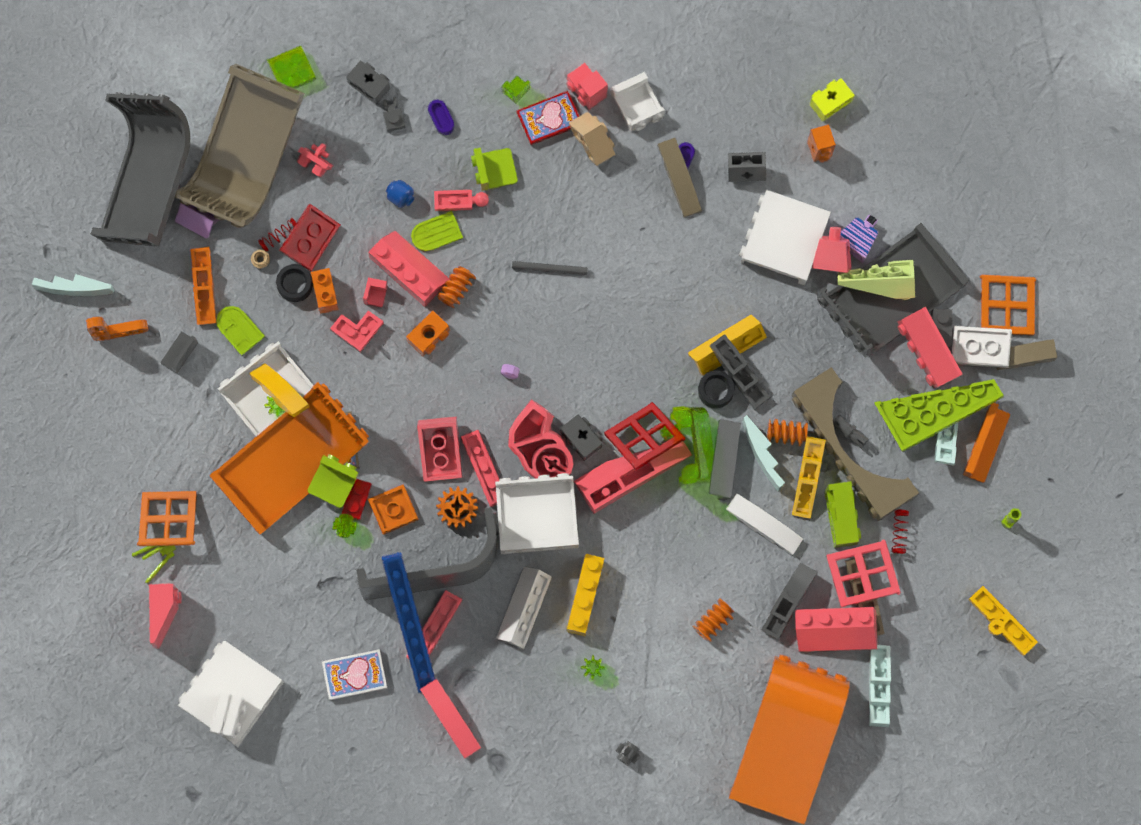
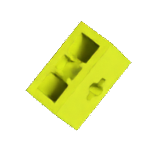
[809,78,855,122]

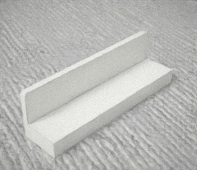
[496,567,552,649]

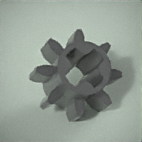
[616,741,640,766]

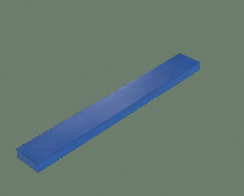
[382,552,435,693]

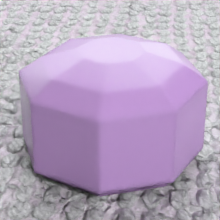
[501,364,520,379]

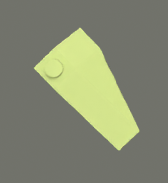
[838,260,915,300]

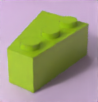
[824,481,861,548]

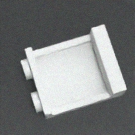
[611,72,665,131]

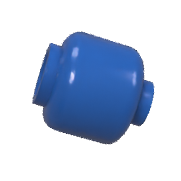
[386,180,414,208]

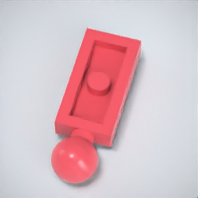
[434,190,489,211]

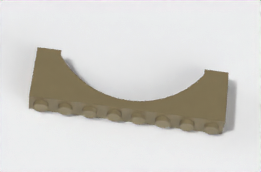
[792,367,919,521]

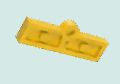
[968,586,1038,656]

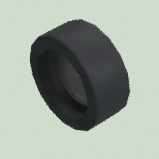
[276,264,313,302]
[698,370,735,409]

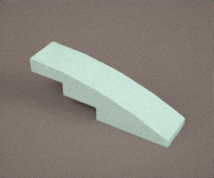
[32,274,114,296]
[742,415,785,491]
[869,645,891,727]

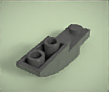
[761,563,818,640]

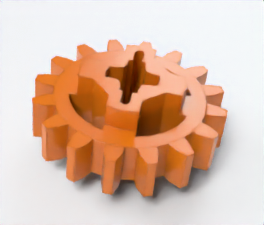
[436,486,478,529]

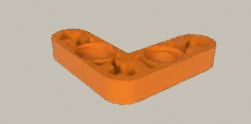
[86,317,148,341]

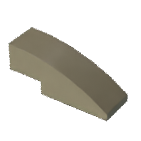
[996,339,1057,370]

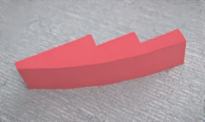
[420,679,481,758]

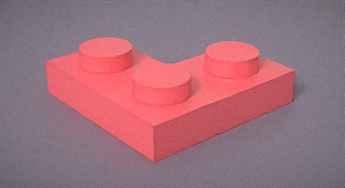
[330,310,384,353]

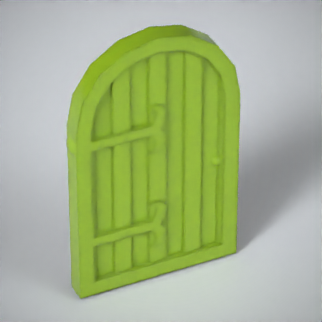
[411,211,463,252]
[216,306,265,356]

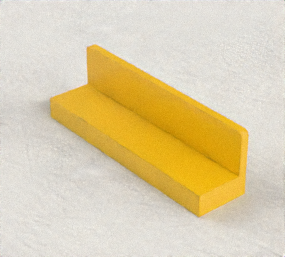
[688,315,767,376]

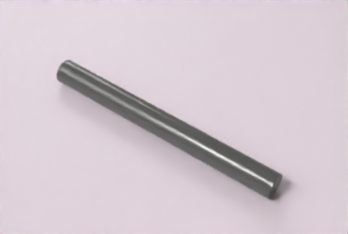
[512,261,588,275]

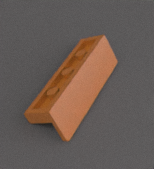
[963,402,1010,483]

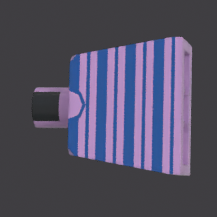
[840,215,878,263]

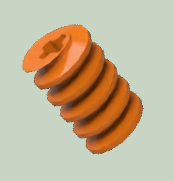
[437,266,476,308]
[767,418,808,447]
[692,598,734,642]

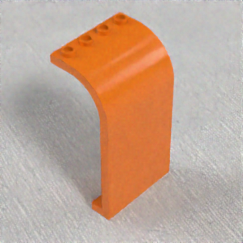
[209,382,369,535]
[729,654,850,824]

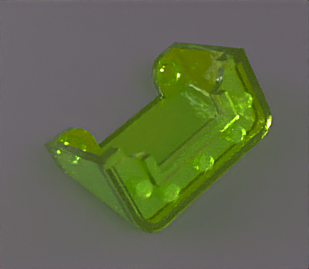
[669,406,714,487]

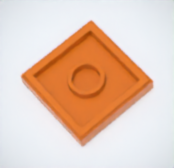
[368,484,419,535]

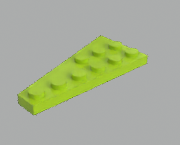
[874,379,1004,452]

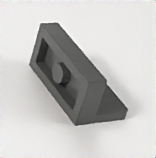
[160,331,198,374]

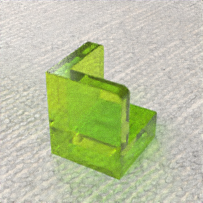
[502,76,531,104]

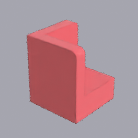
[363,277,388,307]

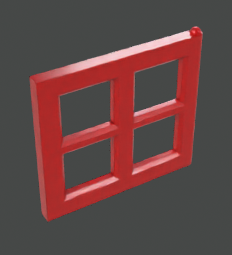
[604,402,685,470]

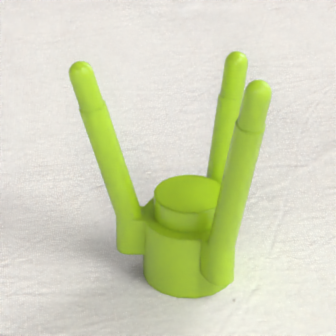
[132,546,176,583]

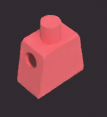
[812,227,851,273]

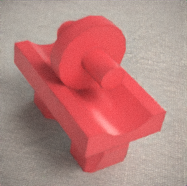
[297,143,334,177]

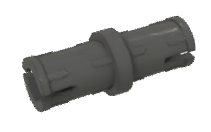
[833,415,869,448]

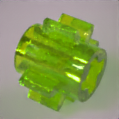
[264,396,286,417]
[332,514,357,538]
[581,655,605,681]

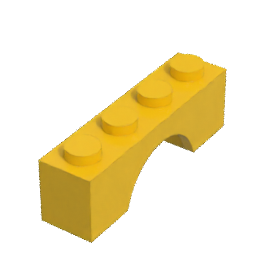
[566,554,605,637]

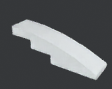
[726,494,803,555]

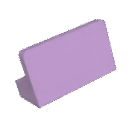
[175,203,219,238]

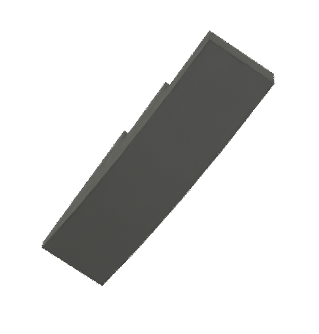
[710,334,770,410]

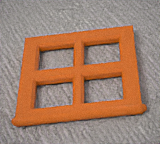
[980,275,1036,336]
[137,491,197,546]

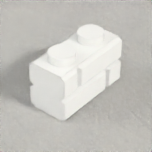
[210,692,247,738]

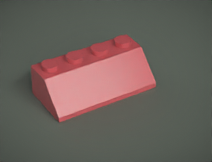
[368,231,450,307]
[898,307,962,388]
[795,607,877,652]

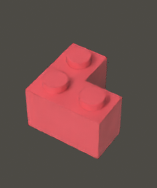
[566,63,608,110]

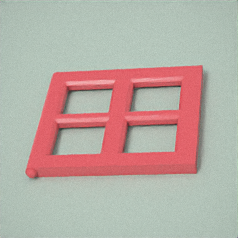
[826,539,901,607]

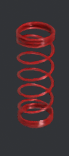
[258,218,296,252]
[891,509,910,554]

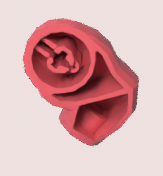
[508,399,573,479]

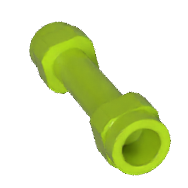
[1001,508,1022,529]

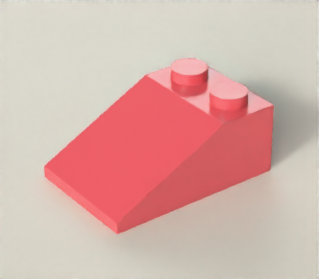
[417,416,462,482]
[149,583,182,649]

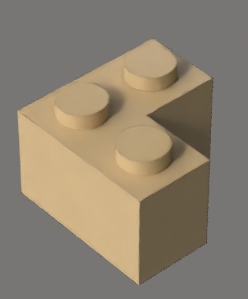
[569,112,615,166]

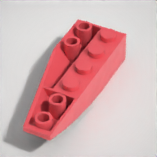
[574,441,692,514]

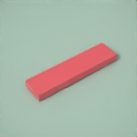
[461,430,499,508]
[406,590,462,659]

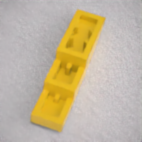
[249,363,310,417]
[792,436,826,519]

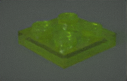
[267,45,317,89]

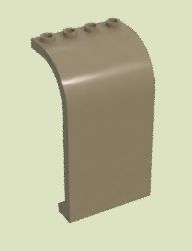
[175,64,305,228]

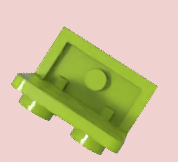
[471,147,518,191]
[308,454,359,508]

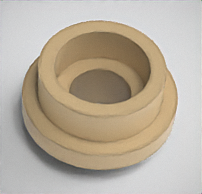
[251,250,270,269]

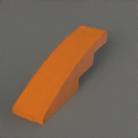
[190,247,216,325]

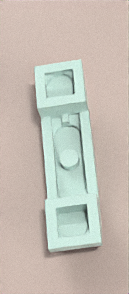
[935,422,959,466]

